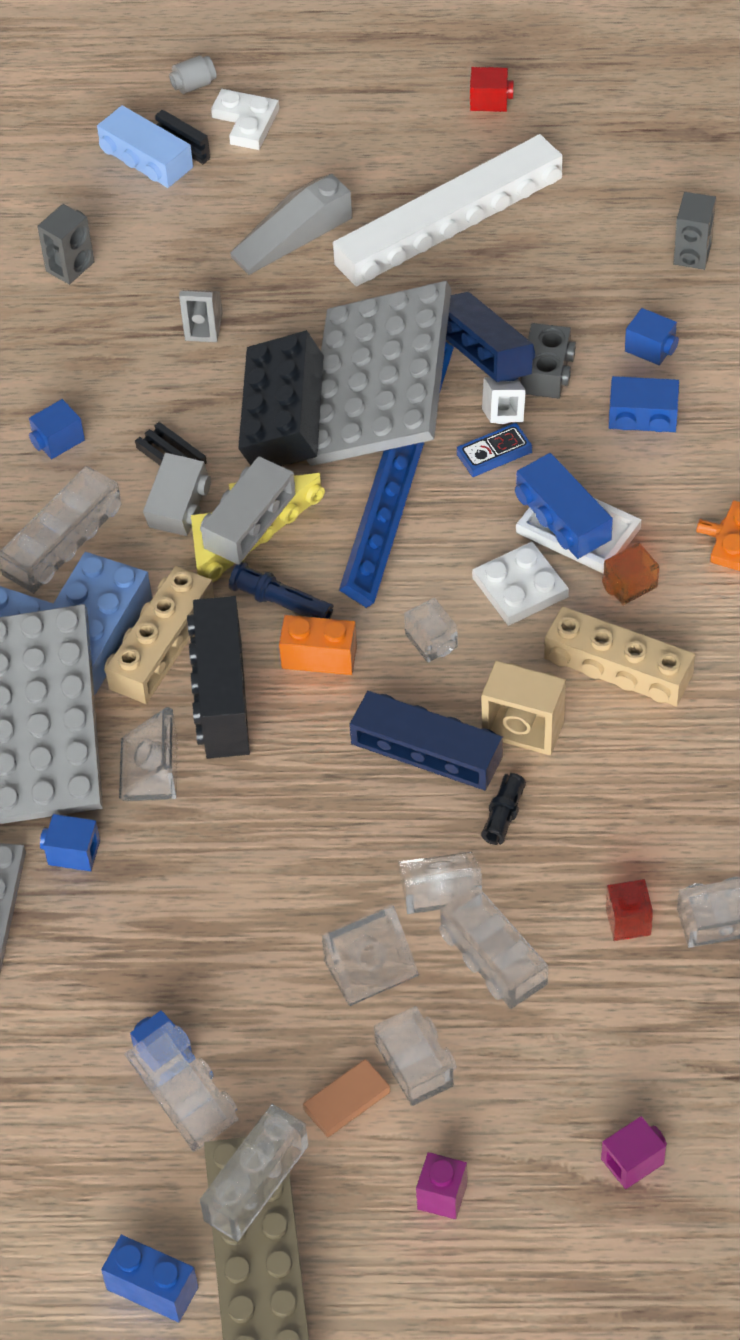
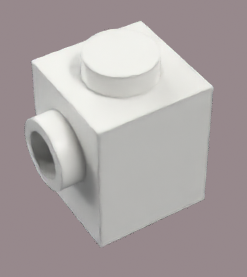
[482,377,525,424]

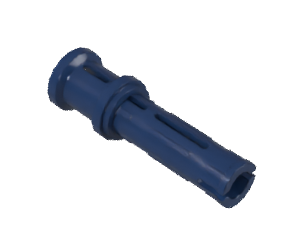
[228,561,334,619]

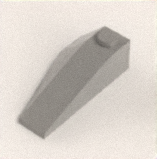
[230,174,352,275]

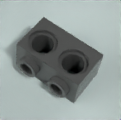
[673,192,716,270]
[37,204,94,285]
[521,323,576,399]

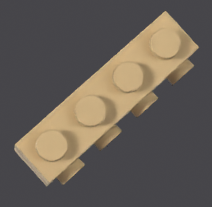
[104,566,214,704]
[544,606,695,707]

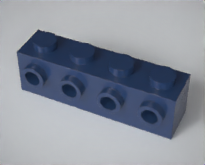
[446,292,535,382]
[350,690,503,791]

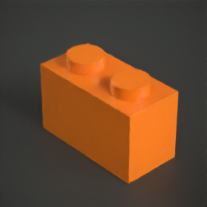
[279,615,357,675]

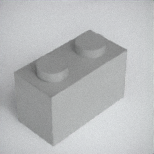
[143,453,211,536]

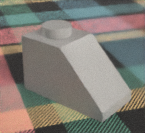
[179,290,223,342]

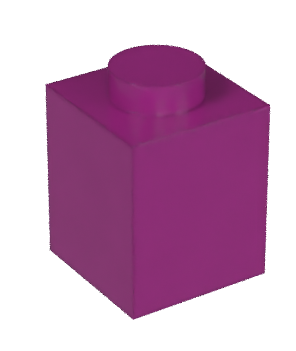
[601,1116,667,1190]
[416,1152,467,1220]

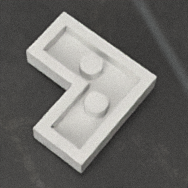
[211,89,279,150]

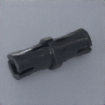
[481,773,526,845]

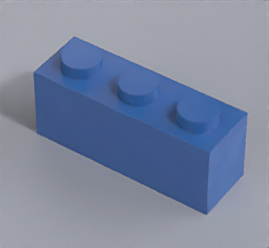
[515,452,613,559]

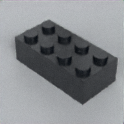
[238,330,324,466]
[187,596,250,759]

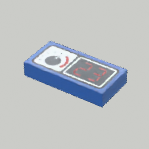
[457,423,532,477]

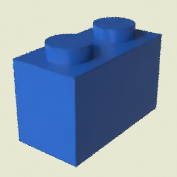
[609,376,679,432]
[101,1234,199,1323]

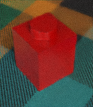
[470,67,514,112]

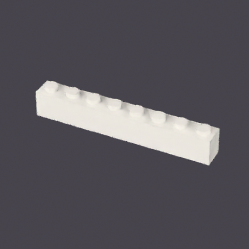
[333,134,562,287]

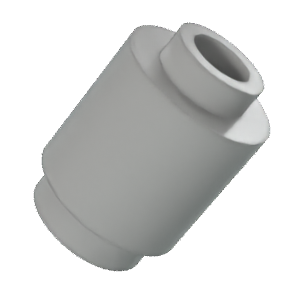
[169,55,217,94]

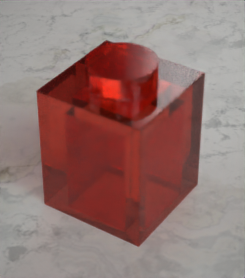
[606,879,653,941]

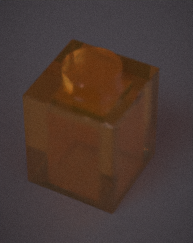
[602,543,659,605]

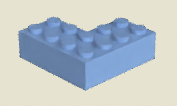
[0,552,152,696]

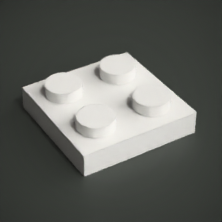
[472,542,569,626]

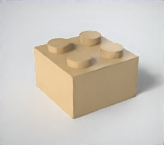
[481,661,566,756]

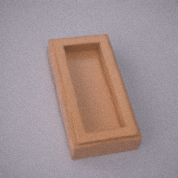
[303,1059,390,1138]

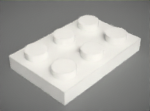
[516,498,642,575]

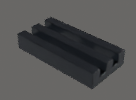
[155,110,210,165]
[135,422,207,465]

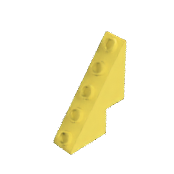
[191,473,325,583]

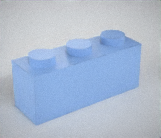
[97,105,193,188]

